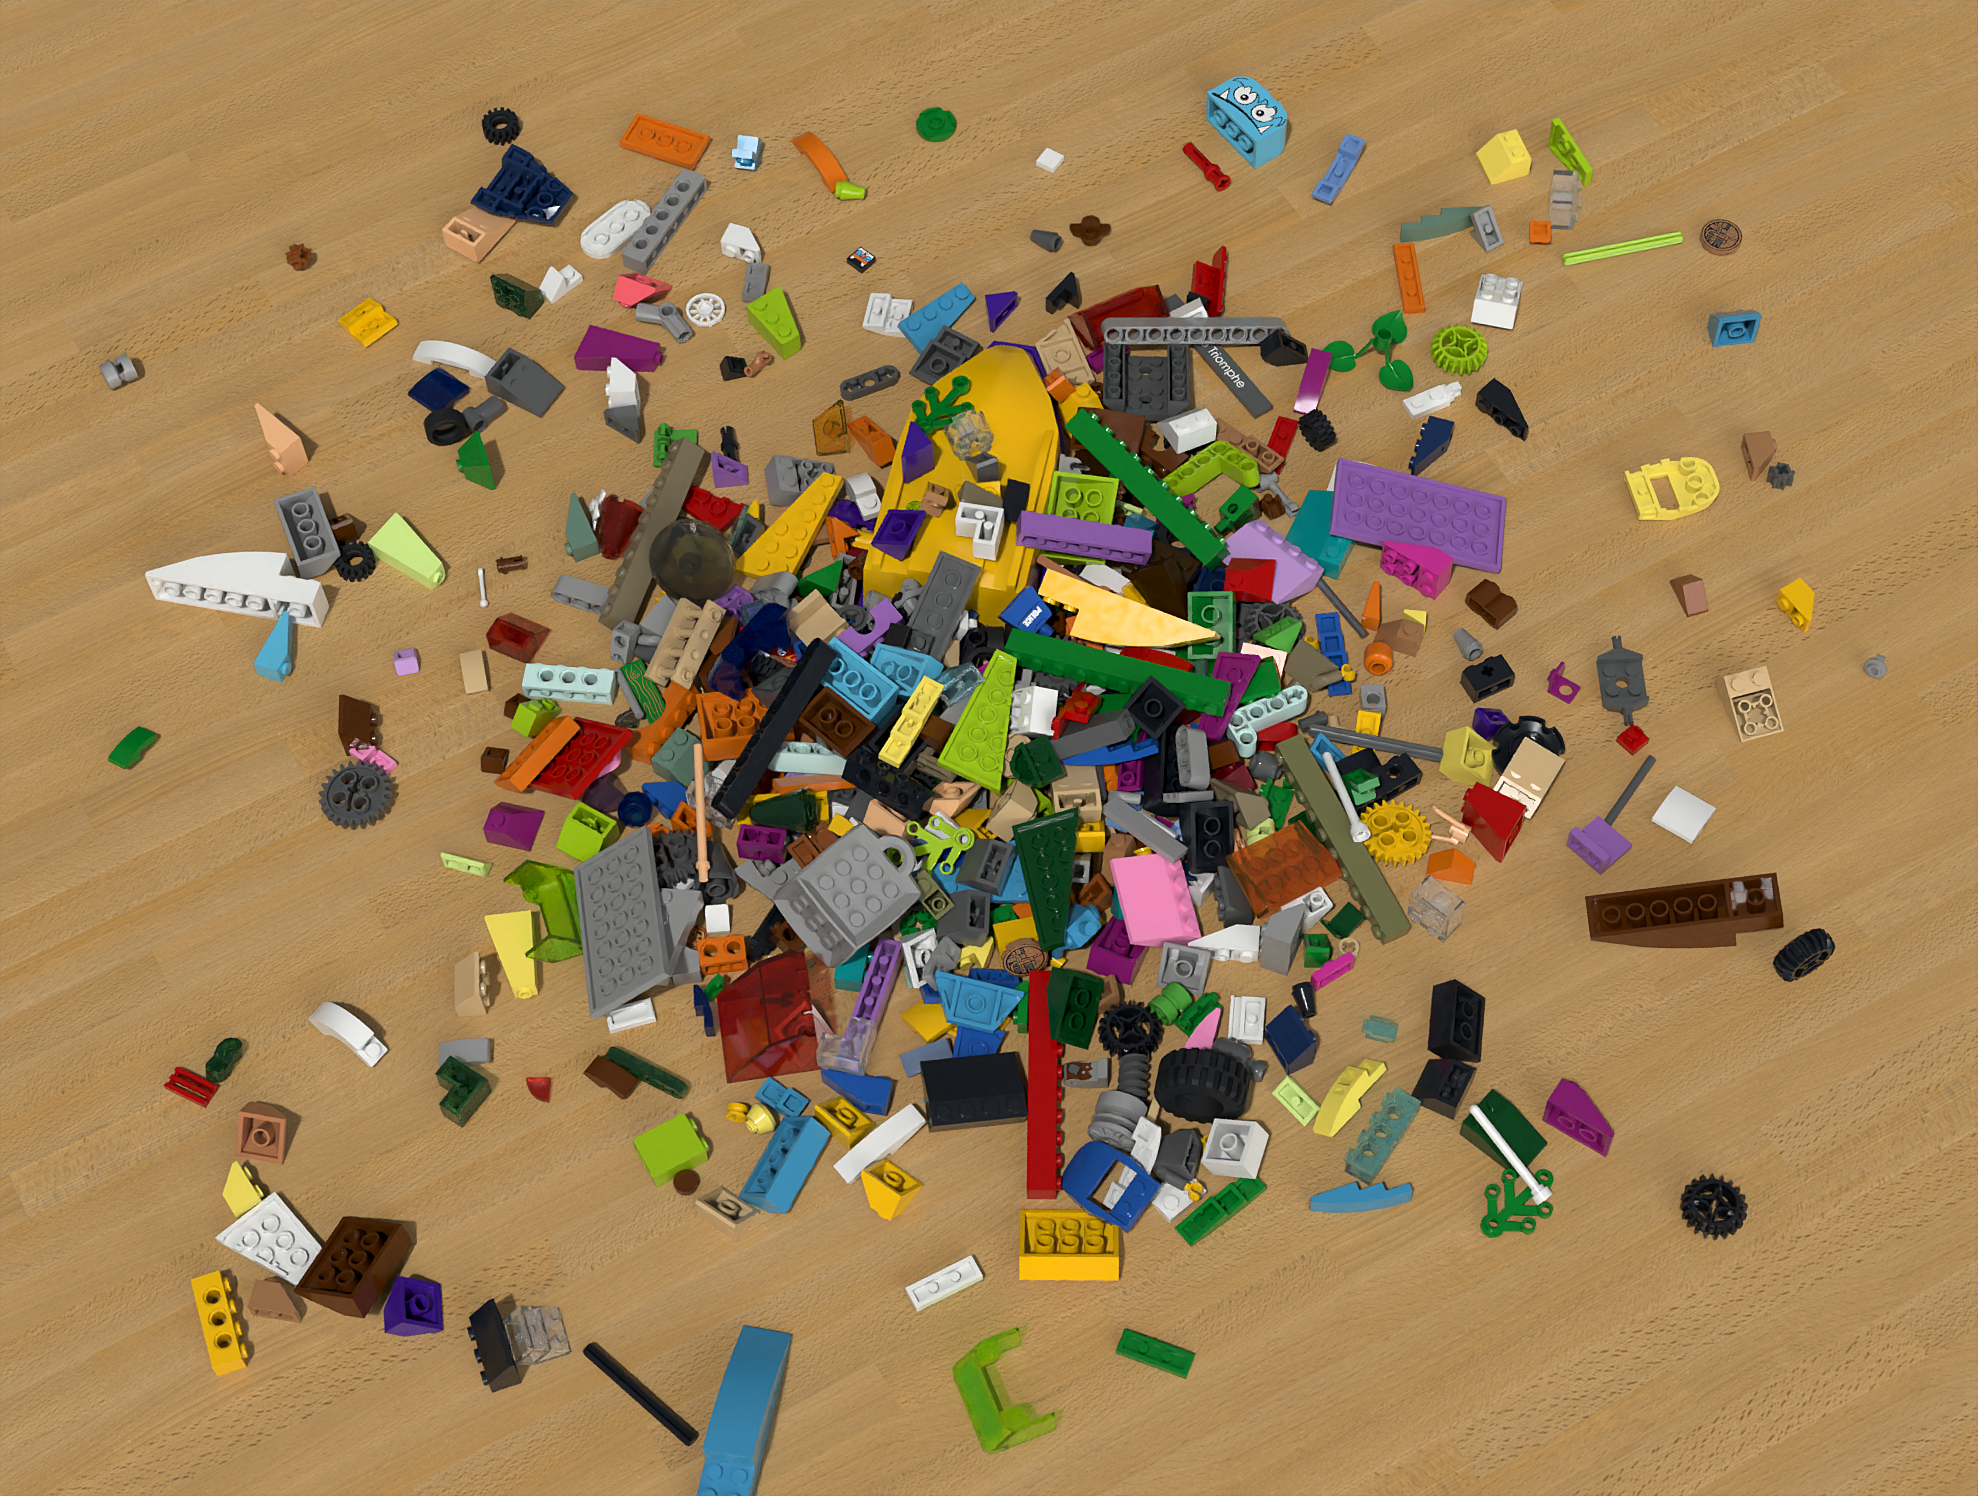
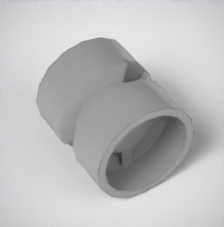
[99,353,138,390]

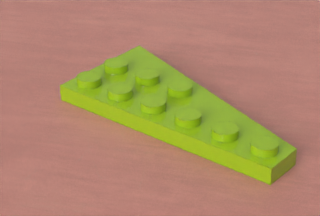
[937,649,1017,794]

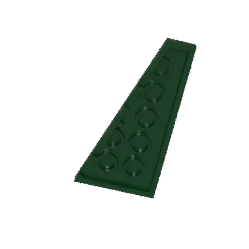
[1012,806,1080,952]

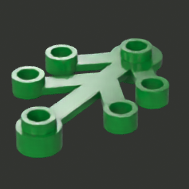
[912,376,973,435]
[1480,1169,1554,1238]

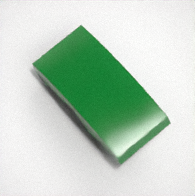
[108,726,156,769]

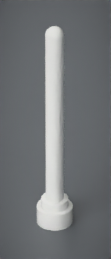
[1322,752,1371,842]
[1469,1104,1553,1206]

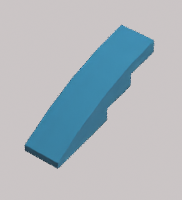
[1309,1182,1413,1213]

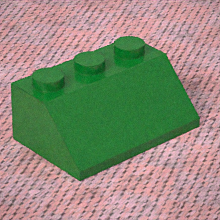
[1188,591,1236,662]

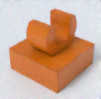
[1529,220,1551,244]

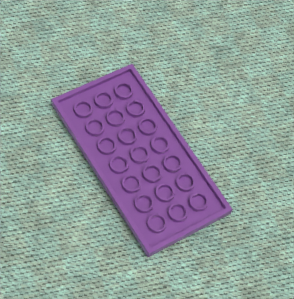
[1329,458,1506,574]

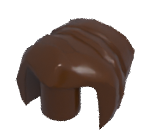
[1259,493,1285,520]

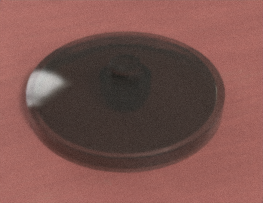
[649,519,736,604]

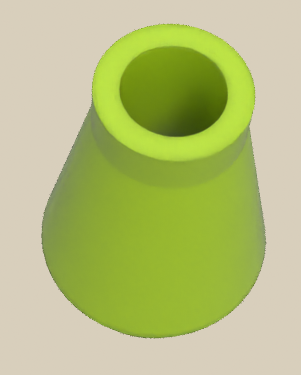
[835,180,865,200]

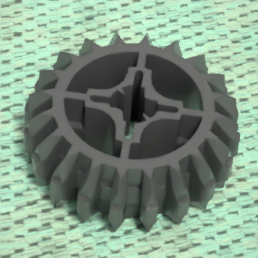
[1244,600,1304,651]

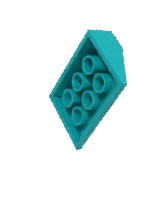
[1285,490,1357,580]

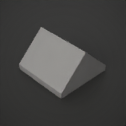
[1156,941,1211,996]

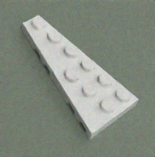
[215,1192,322,1286]

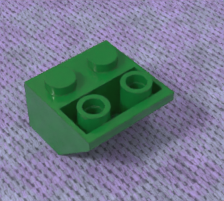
[1239,656,1281,705]

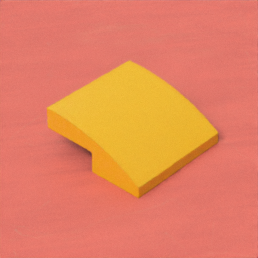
[337,297,398,348]
[900,999,956,1044]

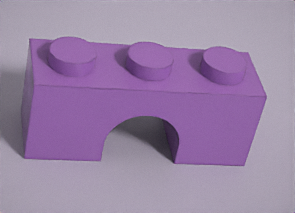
[836,598,906,660]

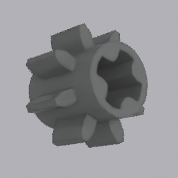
[1766,462,1795,490]

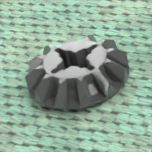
[836,605,868,632]

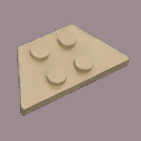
[1035,318,1095,385]

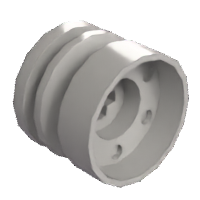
[1087,1090,1147,1152]

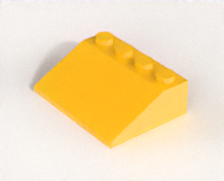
[1019,1209,1119,1281]

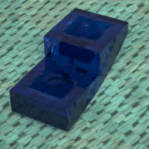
[693,985,716,1037]

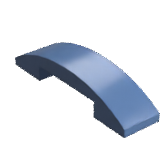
[1311,133,1365,204]

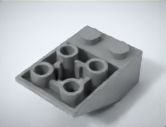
[764,455,839,507]

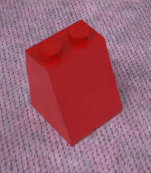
[1461,782,1527,863]

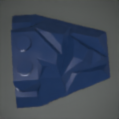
[471,144,573,225]

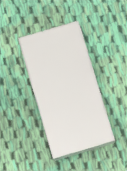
[605,998,656,1034]

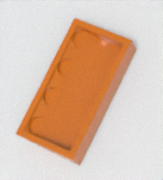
[494,715,580,792]

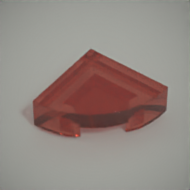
[526,1077,551,1103]

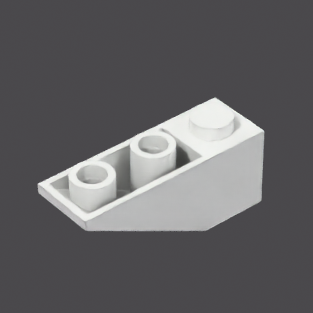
[1188,924,1260,963]

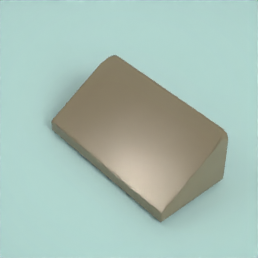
[957,481,1003,508]

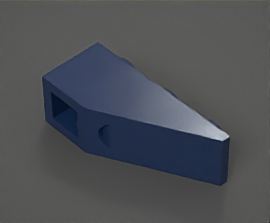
[1408,416,1455,476]

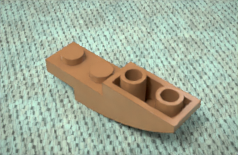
[1213,417,1284,474]

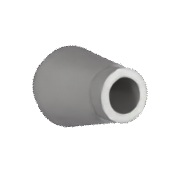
[1453,628,1483,661]

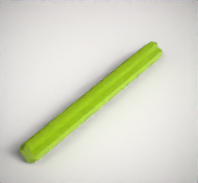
[1562,231,1683,266]

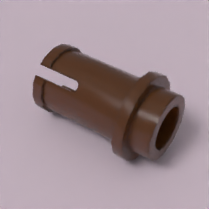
[496,555,524,574]

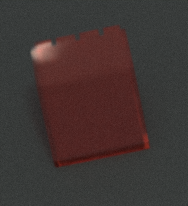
[716,949,822,1084]

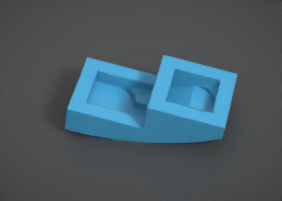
[754,1076,809,1117]

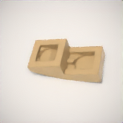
[459,649,489,695]

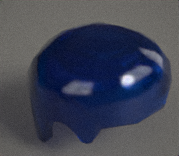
[617,791,652,828]

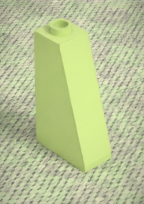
[368,512,446,590]

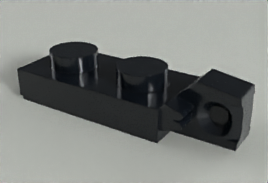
[747,903,785,963]

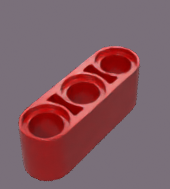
[1233,722,1298,751]

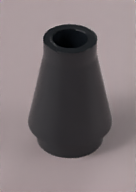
[1291,982,1317,1019]

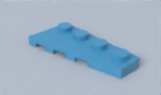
[897,282,975,355]

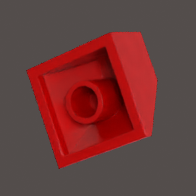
[1224,558,1276,603]

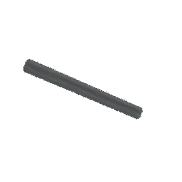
[1308,723,1443,762]

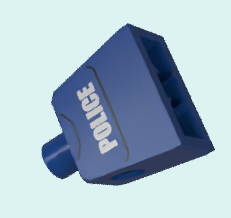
[998,585,1054,637]

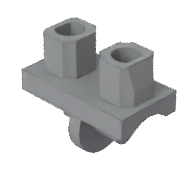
[894,578,924,616]

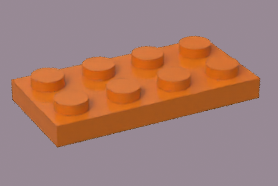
[619,113,710,170]

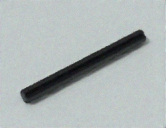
[583,1343,697,1446]

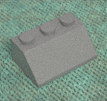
[1258,903,1307,976]

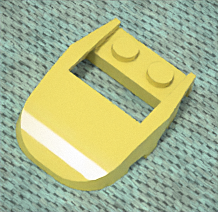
[1623,457,1720,520]

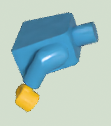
[1049,904,1106,968]

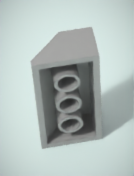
[274,486,341,580]

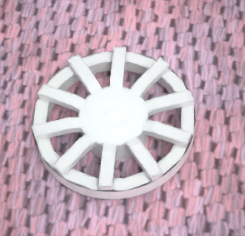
[686,293,725,327]

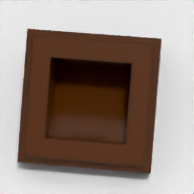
[504,693,532,720]
[481,747,509,774]

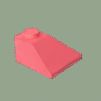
[613,272,672,308]

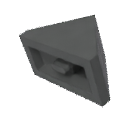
[603,405,641,444]
[965,452,999,483]
[728,513,765,559]

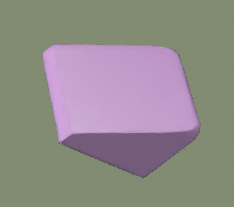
[394,648,419,676]

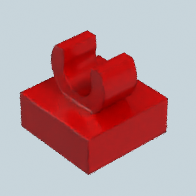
[1616,724,1650,756]

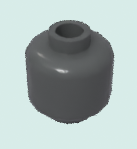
[1248,750,1283,783]

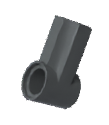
[462,396,505,434]

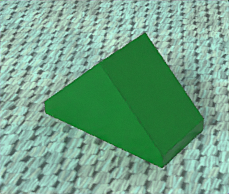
[1303,934,1330,968]

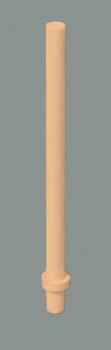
[693,744,710,882]

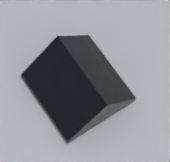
[1122,675,1186,740]

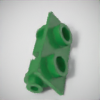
[1173,992,1223,1037]

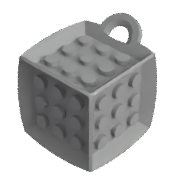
[773,823,921,968]

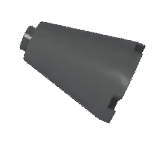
[693,841,739,905]

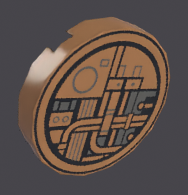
[1700,219,1743,256]
[1001,938,1048,977]

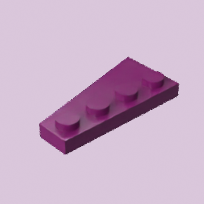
[1198,651,1262,741]

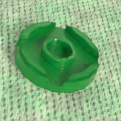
[916,107,956,143]

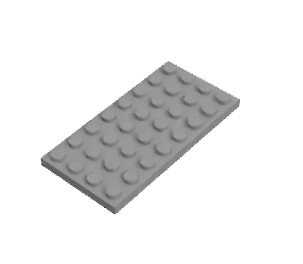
[574,825,670,1019]

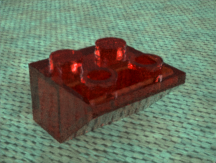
[486,613,550,664]

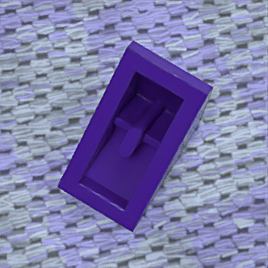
[985,291,1018,333]
[1472,708,1512,742]

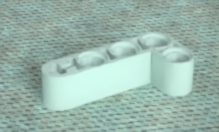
[1225,685,1307,758]
[768,741,857,775]

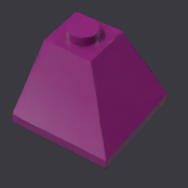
[483,802,545,852]

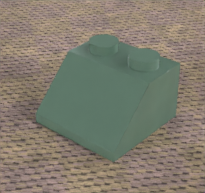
[651,727,717,793]

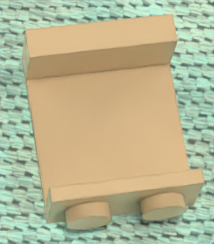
[782,589,850,647]

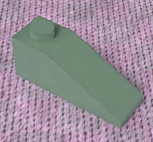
[564,493,600,562]

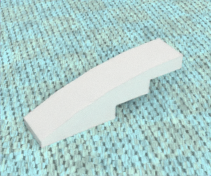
[834,1104,927,1185]

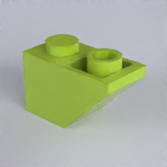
[510,698,562,738]

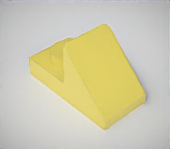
[952,936,994,972]

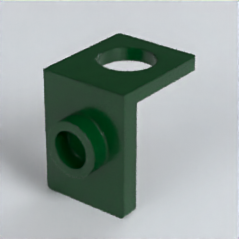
[1320,902,1365,940]

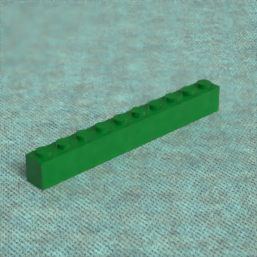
[1064,408,1230,572]
[1004,628,1231,717]

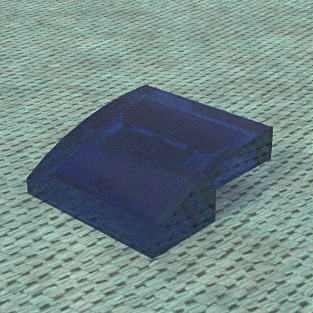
[408,367,470,412]

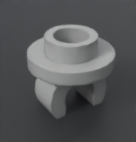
[1864,654,1887,679]

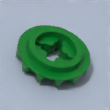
[900,909,937,936]

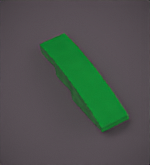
[1175,1176,1267,1247]

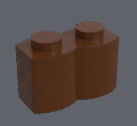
[1465,579,1518,630]

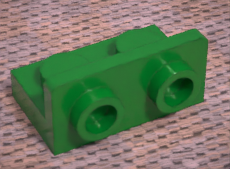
[1259,777,1294,832]

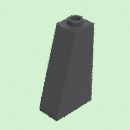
[1049,708,1136,761]

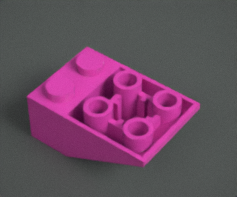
[1380,541,1453,600]

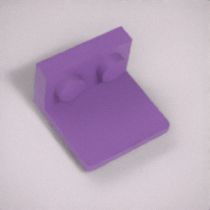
[1566,816,1632,875]

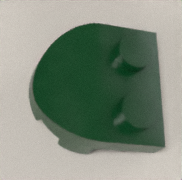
[1009,734,1066,788]

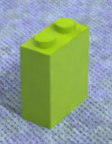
[632,1112,709,1187]

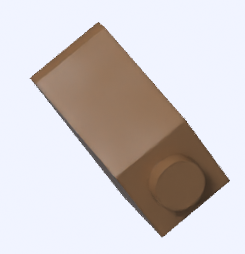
[1741,431,1777,481]
[1373,619,1424,657]
[1101,833,1138,887]
[248,1278,302,1323]

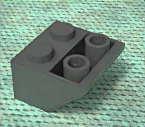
[955,838,1016,897]
[1213,866,1253,929]
[936,889,990,947]

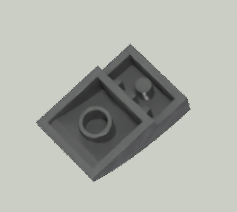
[909,325,982,386]

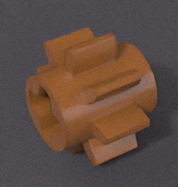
[285,243,312,270]

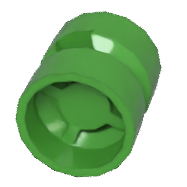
[1147,981,1192,1026]

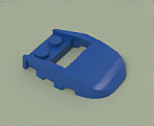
[1061,1141,1161,1233]

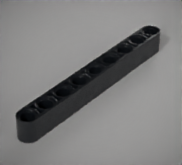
[711,637,837,820]

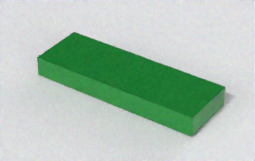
[1116,1328,1195,1379]

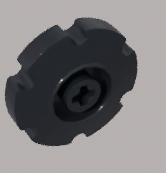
[1491,715,1565,776]

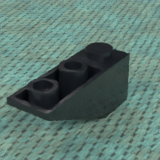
[1475,378,1529,441]

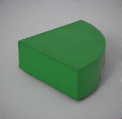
[703,973,726,1003]

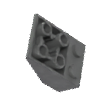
[485,348,564,417]

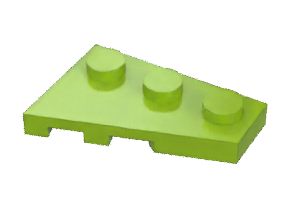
[1547,117,1593,187]

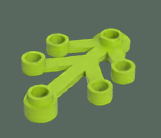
[886,815,975,877]

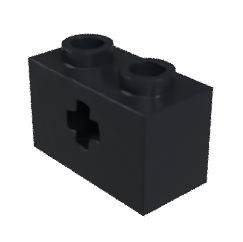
[1460,654,1515,703]

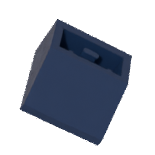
[1264,1004,1316,1075]

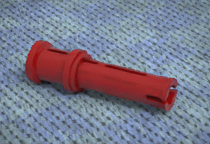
[1183,142,1231,191]

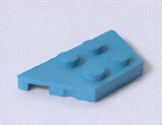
[934,970,1025,1034]

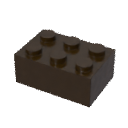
[1121,538,1202,592]

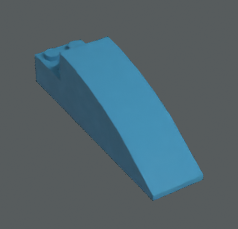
[696,1325,792,1496]

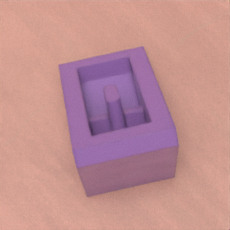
[711,451,748,488]

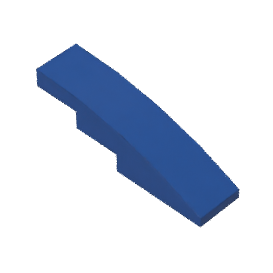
[1315,612,1352,697]
[1063,736,1159,766]
[919,968,1020,1004]

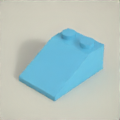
[869,643,944,699]

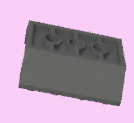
[1103,343,1189,421]

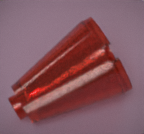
[599,496,644,560]

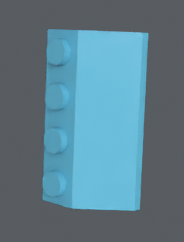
[819,637,900,725]

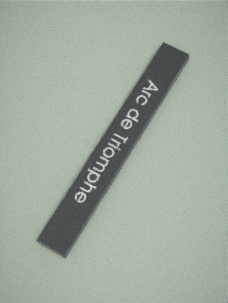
[1158,294,1273,419]

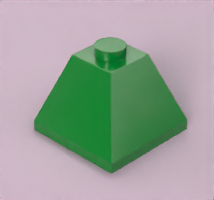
[456,431,496,490]

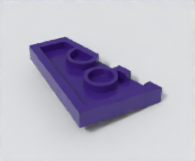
[827,499,877,532]

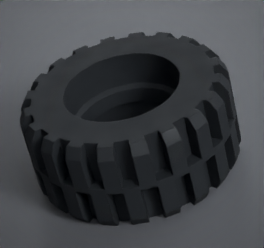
[1154,1047,1250,1124]

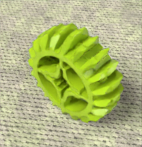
[1430,323,1488,377]

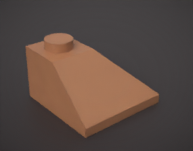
[236,1102,287,1164]

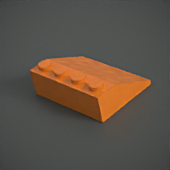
[696,688,794,762]

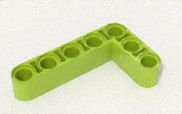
[1149,440,1261,516]

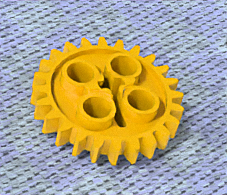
[1360,799,1432,868]

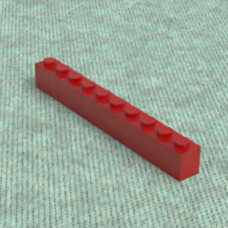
[1026,970,1062,1199]

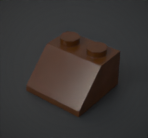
[338,694,378,756]

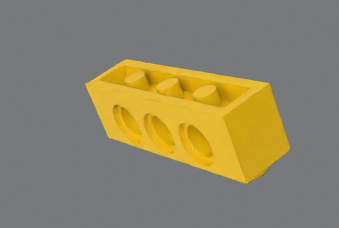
[190,1270,249,1377]

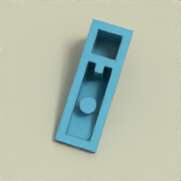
[254,611,293,683]

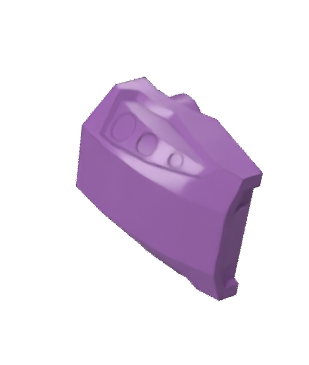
[702,584,766,637]

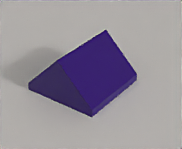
[901,421,934,483]
[871,509,927,561]

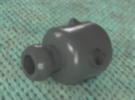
[1211,1037,1267,1082]

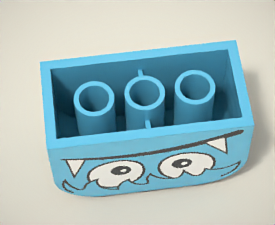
[1206,76,1287,169]

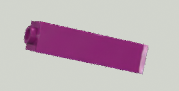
[574,325,664,372]

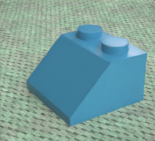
[1707,309,1761,347]

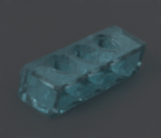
[1344,1087,1421,1186]

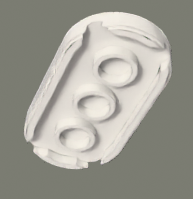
[580,199,651,259]

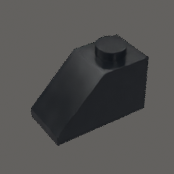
[1259,330,1308,367]

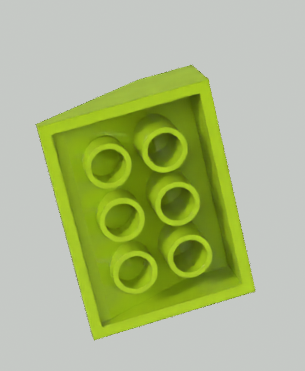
[1040,471,1119,565]

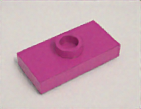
[1310,951,1354,991]

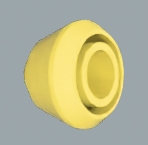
[745,1103,776,1135]

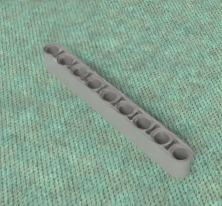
[1101,317,1289,344]

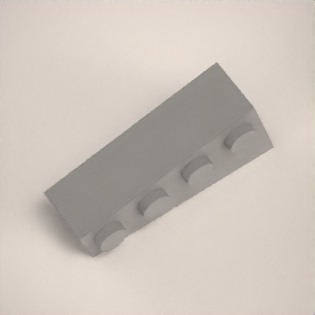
[656,888,704,986]

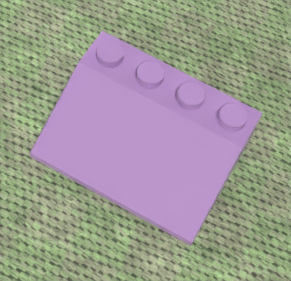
[1222,519,1324,604]

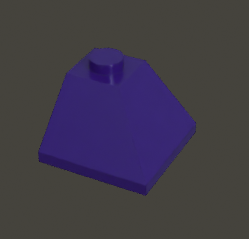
[383,1276,443,1337]

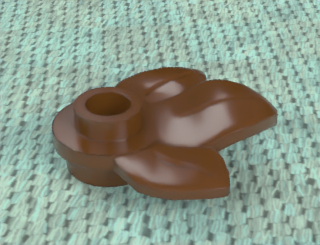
[1070,215,1111,246]

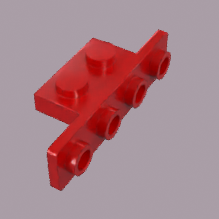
[1191,245,1228,317]
[1051,682,1102,740]

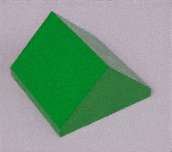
[793,560,843,598]

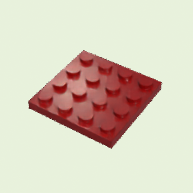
[527,717,633,800]

